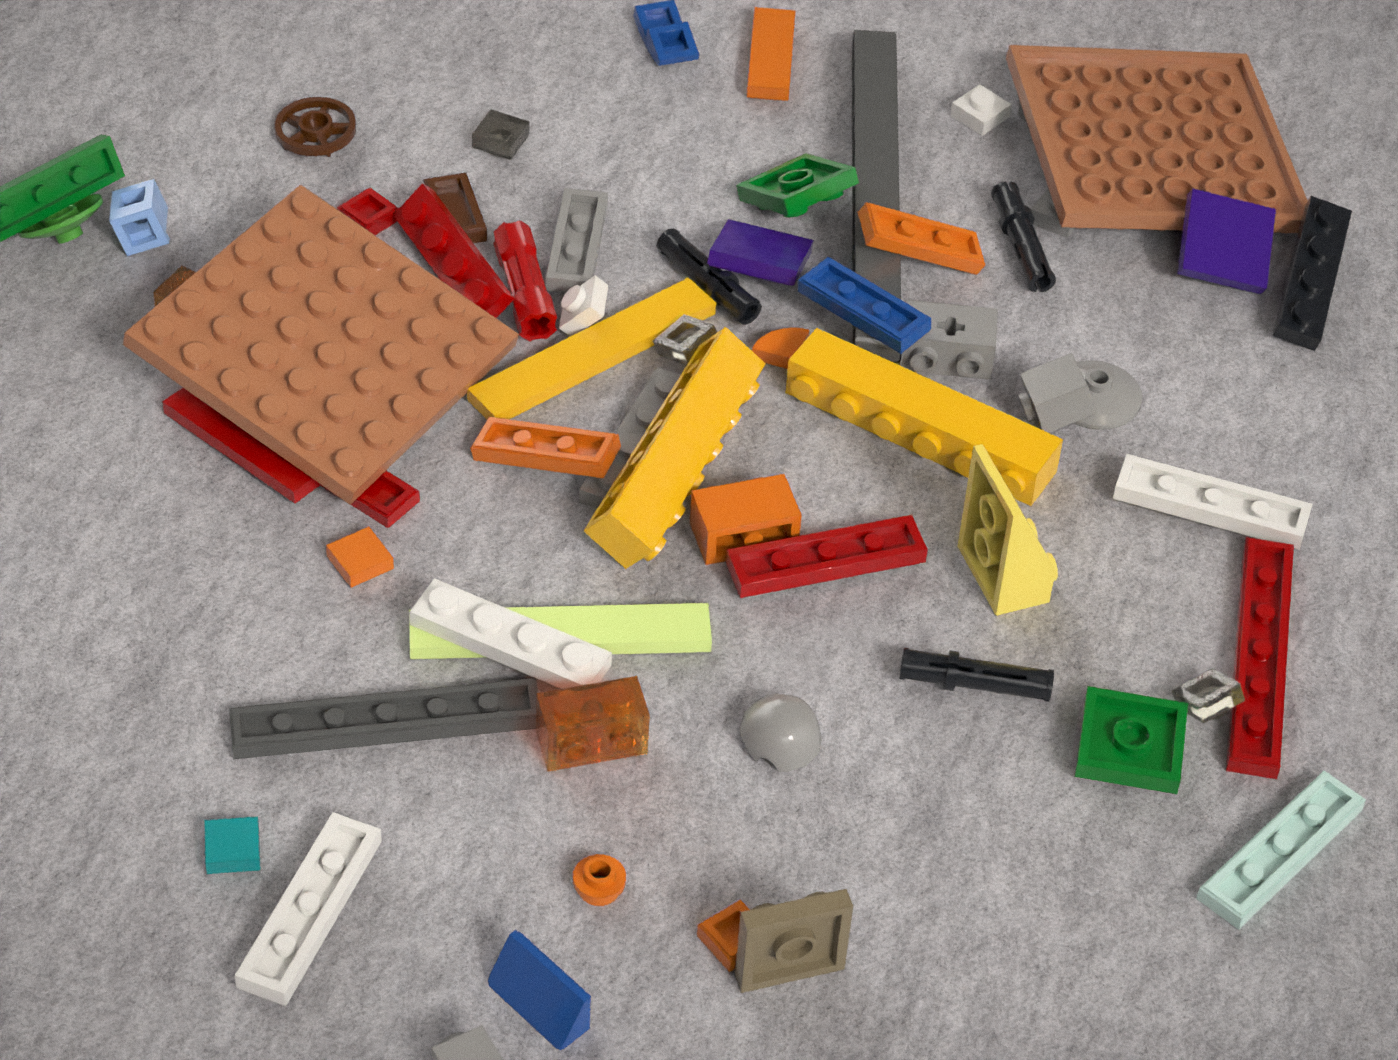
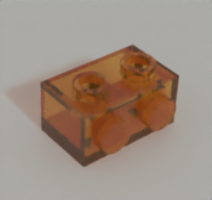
[536,676,650,772]

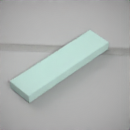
[1196,771,1366,930]

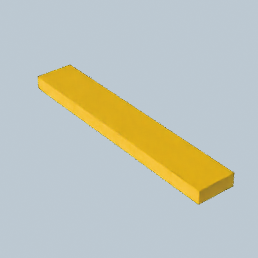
[467,277,716,419]

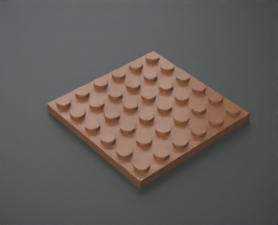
[1006,45,1308,234]
[123,184,519,505]

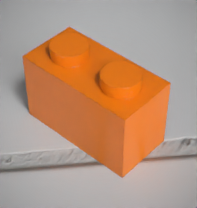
[690,474,802,565]

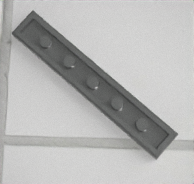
[229,678,543,760]

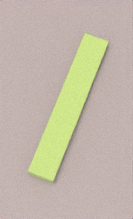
[409,603,712,659]

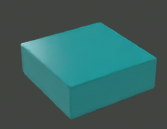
[204,816,261,874]

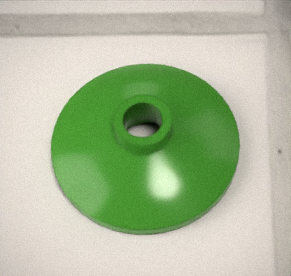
[19,194,103,244]

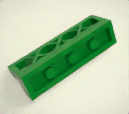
[0,134,125,242]

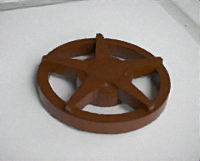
[275,97,356,157]

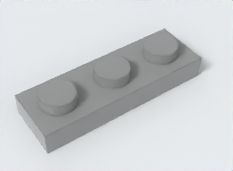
[545,188,608,293]

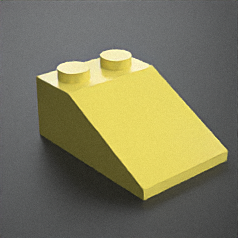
[957,444,1058,616]

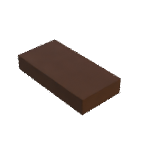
[423,173,487,244]

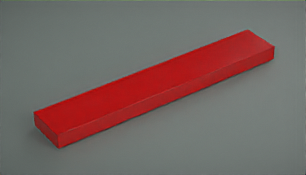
[1226,537,1294,779]

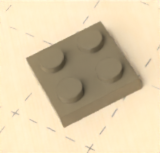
[735,889,853,993]

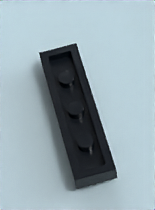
[1272,195,1352,351]

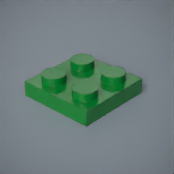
[736,153,859,218]
[1075,686,1188,794]

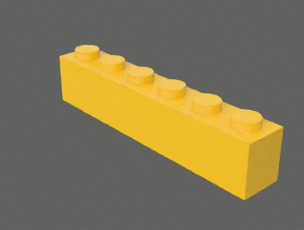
[583,327,765,569]
[785,328,1063,506]

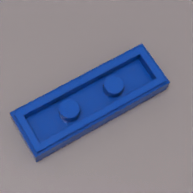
[797,257,931,354]

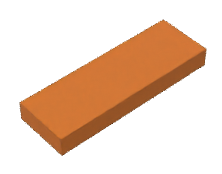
[747,7,796,101]
[858,202,985,275]
[470,417,621,478]

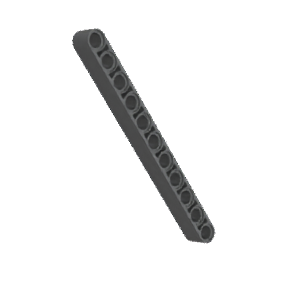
[852,30,901,362]

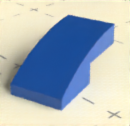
[633,0,699,66]

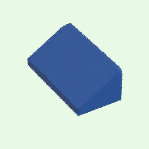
[488,930,591,1050]

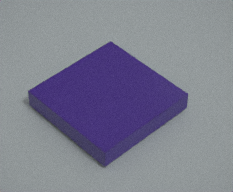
[1177,188,1276,294]
[707,219,814,286]

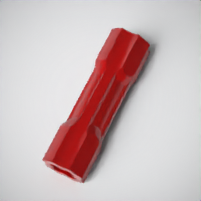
[493,220,557,342]

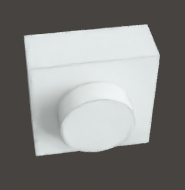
[950,84,1012,136]
[559,275,608,336]

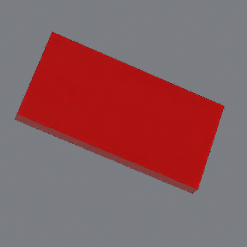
[162,388,321,504]

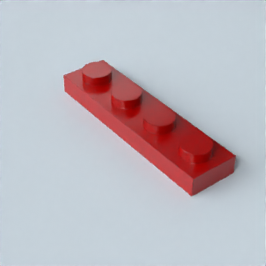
[393,183,515,318]
[726,515,928,598]

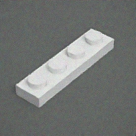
[1113,454,1312,550]
[409,578,612,700]
[235,812,381,1006]

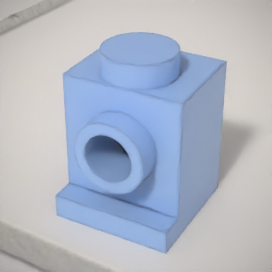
[109,179,170,256]

